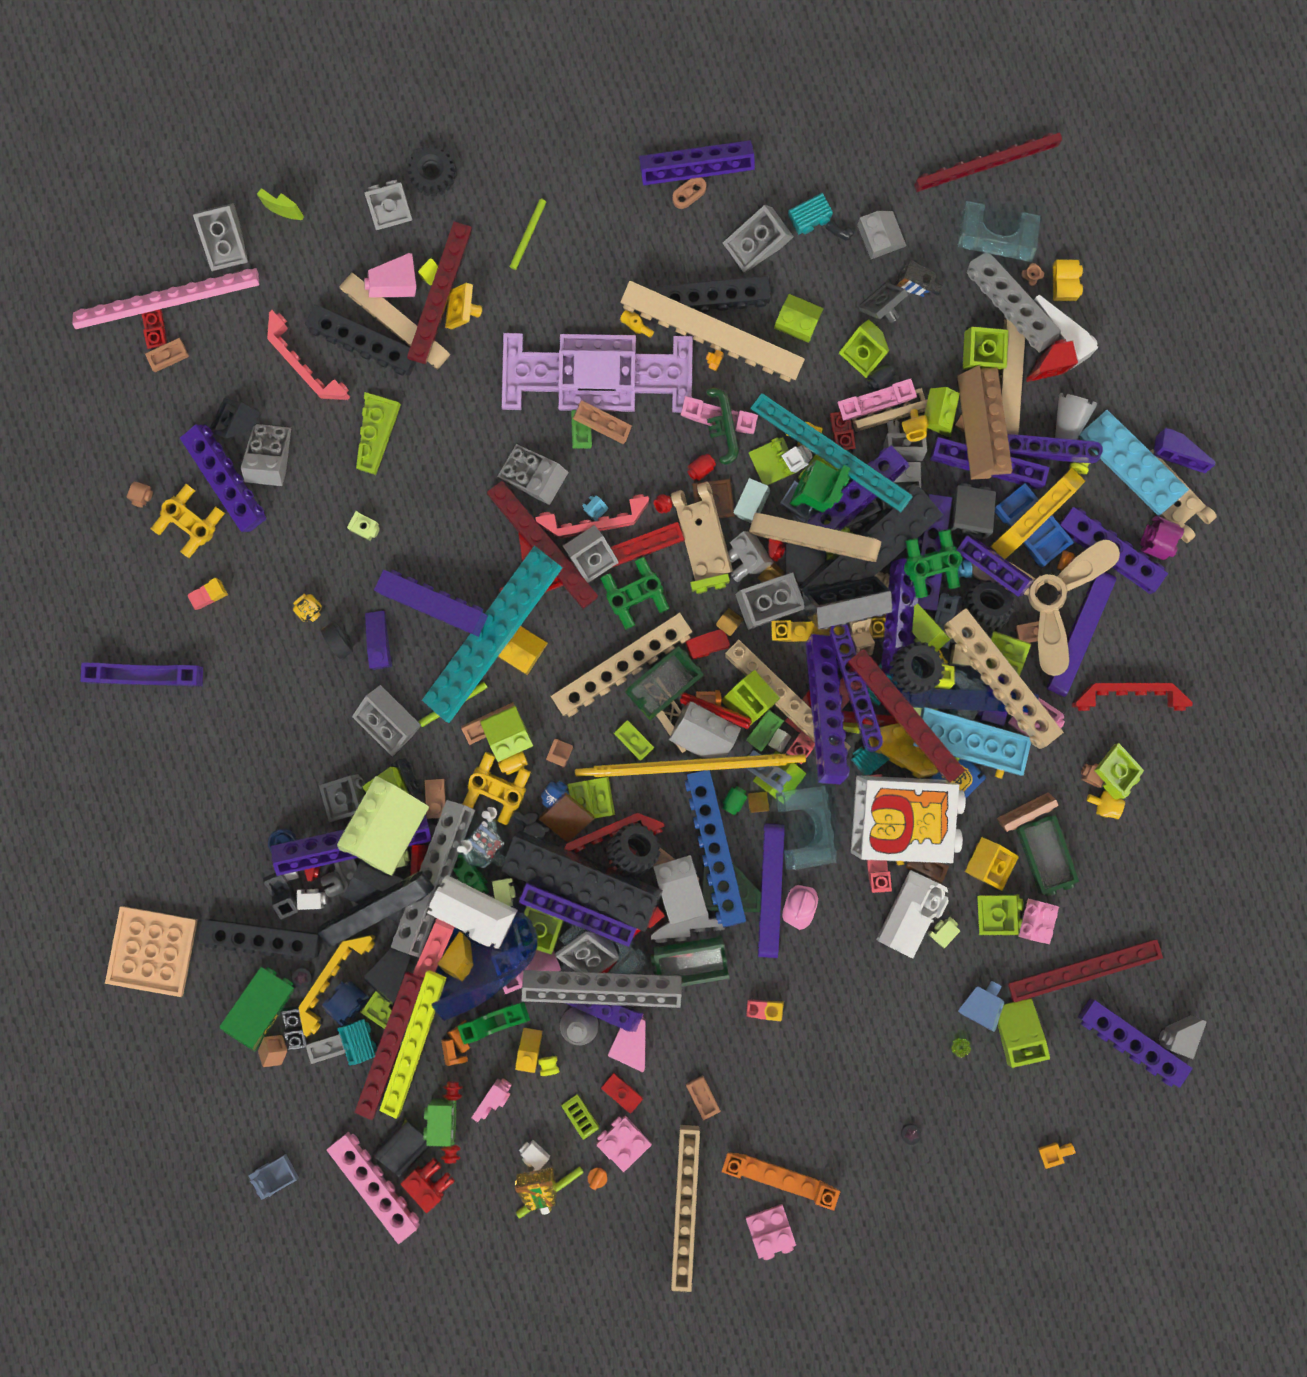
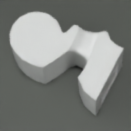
[781,445,812,473]

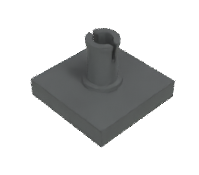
[859,283,908,323]

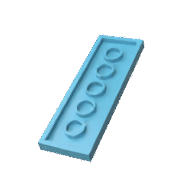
[1079,410,1189,516]
[913,707,1031,776]

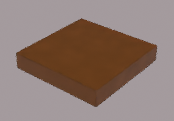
[692,479,735,522]
[539,792,594,843]

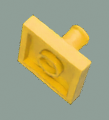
[445,283,482,329]

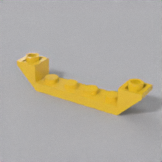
[990,468,1085,559]
[771,618,886,642]
[299,935,375,1037]

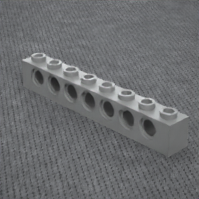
[391,800,475,958]
[522,970,681,1008]

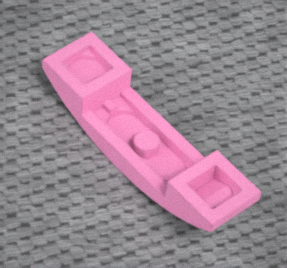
[838,379,917,421]
[681,396,758,434]

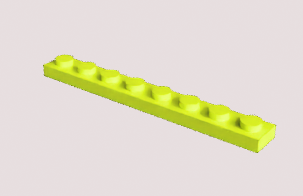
[379,970,446,1119]

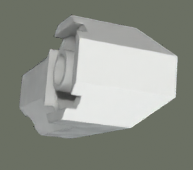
[876,870,948,958]
[427,875,518,948]

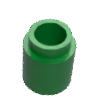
[722,786,748,816]

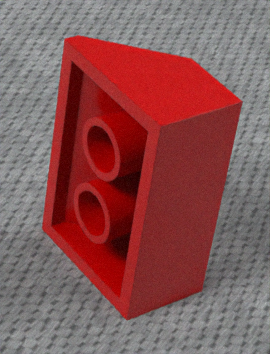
[1026,339,1078,382]

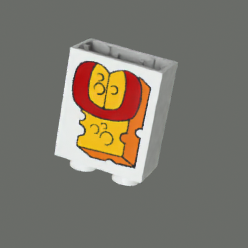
[851,775,965,863]

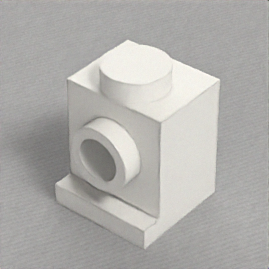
[297,889,327,910]
[519,1140,550,1174]

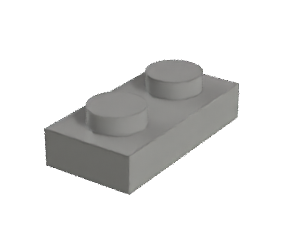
[306,1034,345,1064]

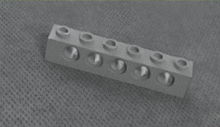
[967,251,1061,353]

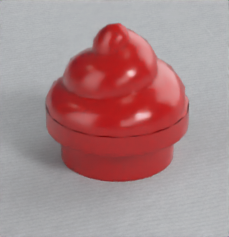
[654,494,673,514]

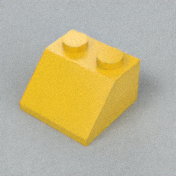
[498,626,548,675]
[965,837,1019,891]

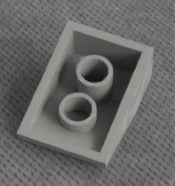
[193,203,248,271]
[723,205,793,273]
[735,573,804,630]
[653,855,708,925]
[555,931,620,973]

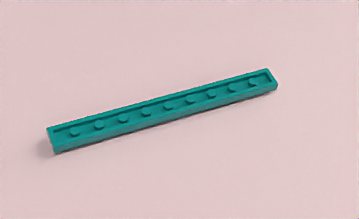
[751,393,912,513]

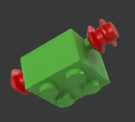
[424,1082,463,1163]

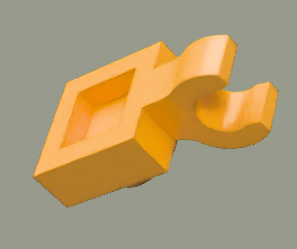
[706,350,724,371]
[1038,1142,1076,1169]

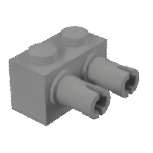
[883,420,927,461]
[728,531,774,582]

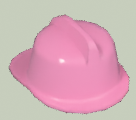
[782,885,818,930]

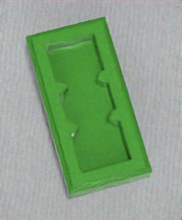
[571,410,592,448]
[746,710,784,752]

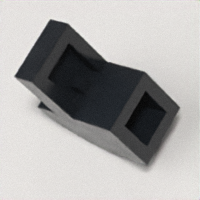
[263,873,298,920]

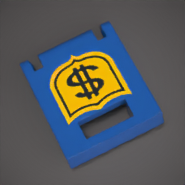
[929,759,986,799]

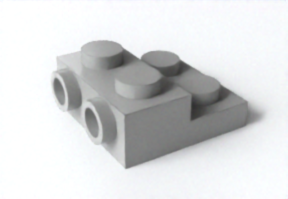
[365,180,412,230]

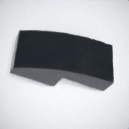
[282,1006,308,1050]

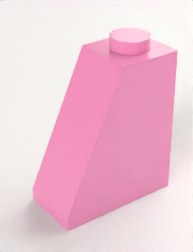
[364,253,416,297]
[608,1014,646,1072]

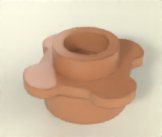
[1021,263,1044,286]

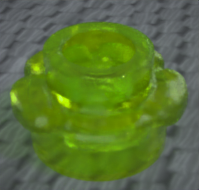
[951,1038,971,1058]

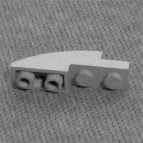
[651,911,725,943]

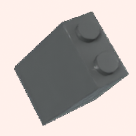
[948,483,996,539]

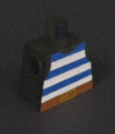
[895,261,942,297]

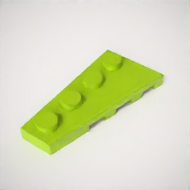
[356,392,401,475]

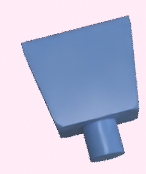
[958,981,1004,1032]

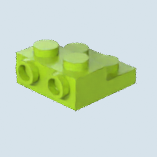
[1094,743,1144,800]
[977,894,1024,935]

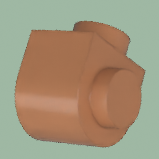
[127,481,153,508]
[1081,764,1104,788]

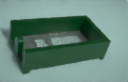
[625,646,704,721]
[1016,815,1079,896]
[650,935,729,987]

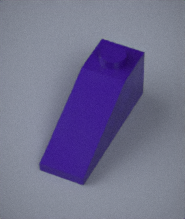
[1153,428,1215,473]
[365,611,392,670]

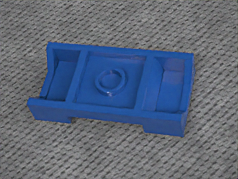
[994,483,1074,568]

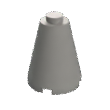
[1055,393,1097,440]
[560,1007,599,1045]

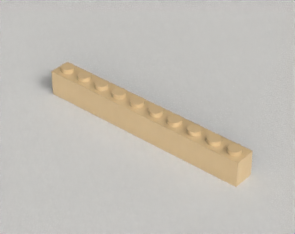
[621,281,805,382]

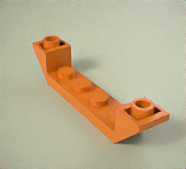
[721,1152,840,1210]

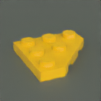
[869,723,939,778]

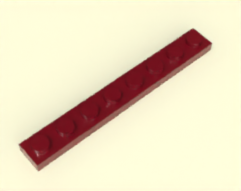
[914,132,1062,192]
[407,221,472,364]
[487,481,598,609]
[848,649,965,783]
[1007,939,1163,1003]
[354,972,424,1120]

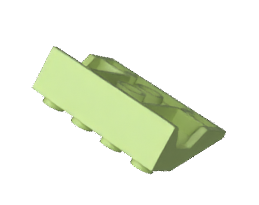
[337,776,429,876]

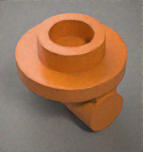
[1057,551,1076,571]
[588,1168,607,1190]

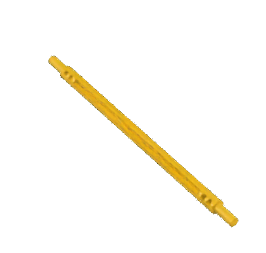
[575,754,806,777]

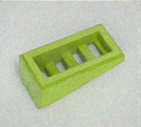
[561,1094,599,1140]

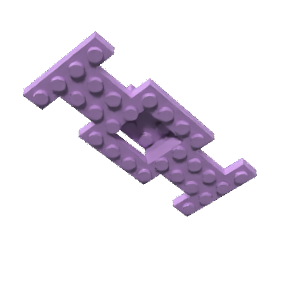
[502,333,693,412]

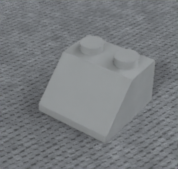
[858,211,906,259]
[563,525,619,583]
[1159,1015,1206,1059]

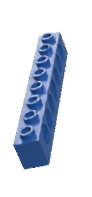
[684,770,746,928]

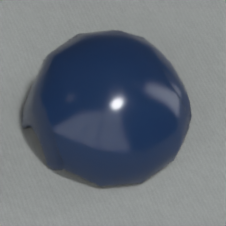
[268,829,297,851]

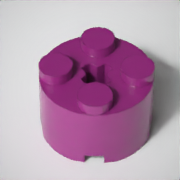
[1140,516,1184,560]

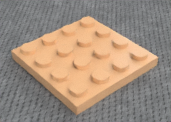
[105,906,198,997]

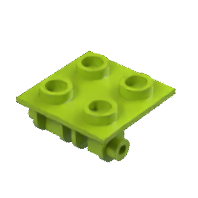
[748,437,799,485]

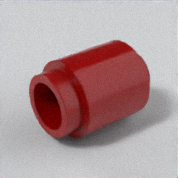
[687,453,716,481]

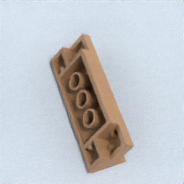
[957,365,1012,480]

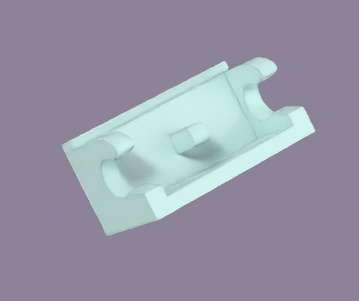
[733,478,770,523]

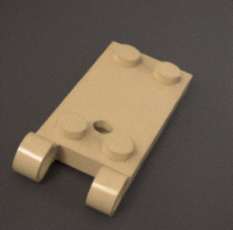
[1150,449,1217,543]
[671,482,733,581]

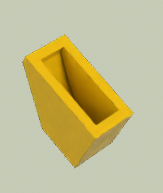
[437,932,473,982]
[515,1028,543,1073]

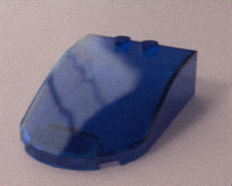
[423,912,538,1021]

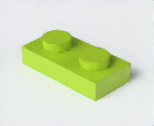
[690,574,730,594]
[614,720,654,761]

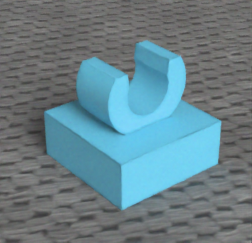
[582,496,608,521]

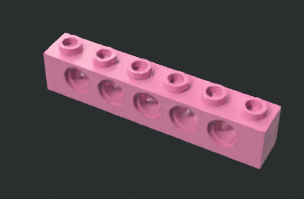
[327,1132,420,1244]

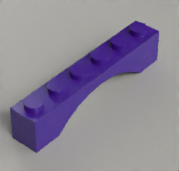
[81,663,203,686]

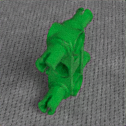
[904,529,962,598]
[600,557,670,630]

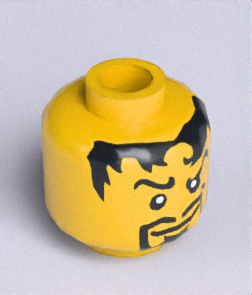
[293,594,322,622]

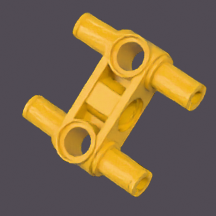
[150,484,225,558]
[462,752,531,825]

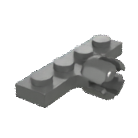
[321,859,358,907]

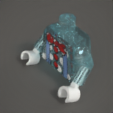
[457,807,506,868]

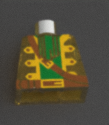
[515,1167,556,1214]

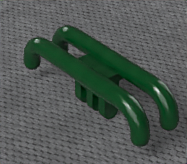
[706,388,738,465]

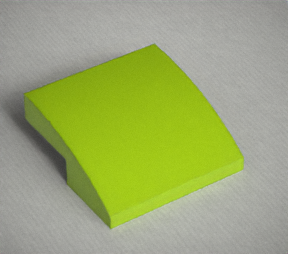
[257,188,304,220]
[986,631,1031,677]
[568,777,615,818]

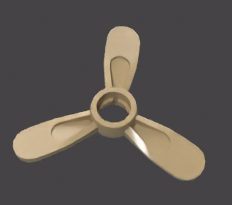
[972,540,1120,676]

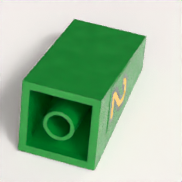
[219,967,295,1052]

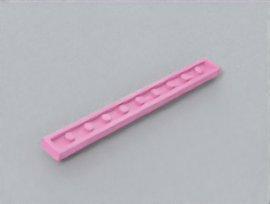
[72,268,259,329]

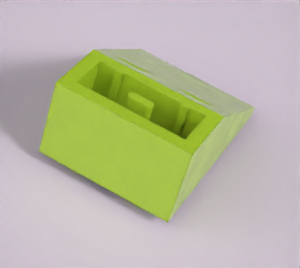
[721,669,780,729]
[998,998,1050,1068]

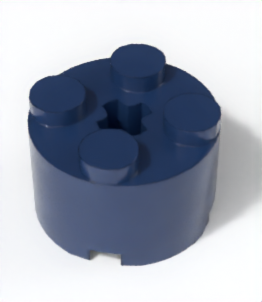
[322,981,369,1027]

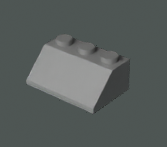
[352,685,421,757]
[669,701,741,759]

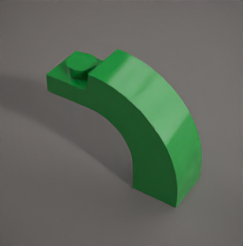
[457,1001,530,1045]

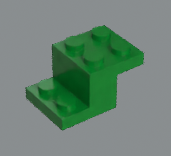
[789,460,851,513]

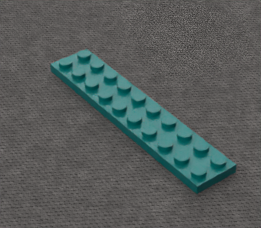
[422,546,563,723]

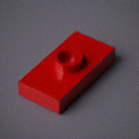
[411,845,429,876]
[601,1073,643,1114]

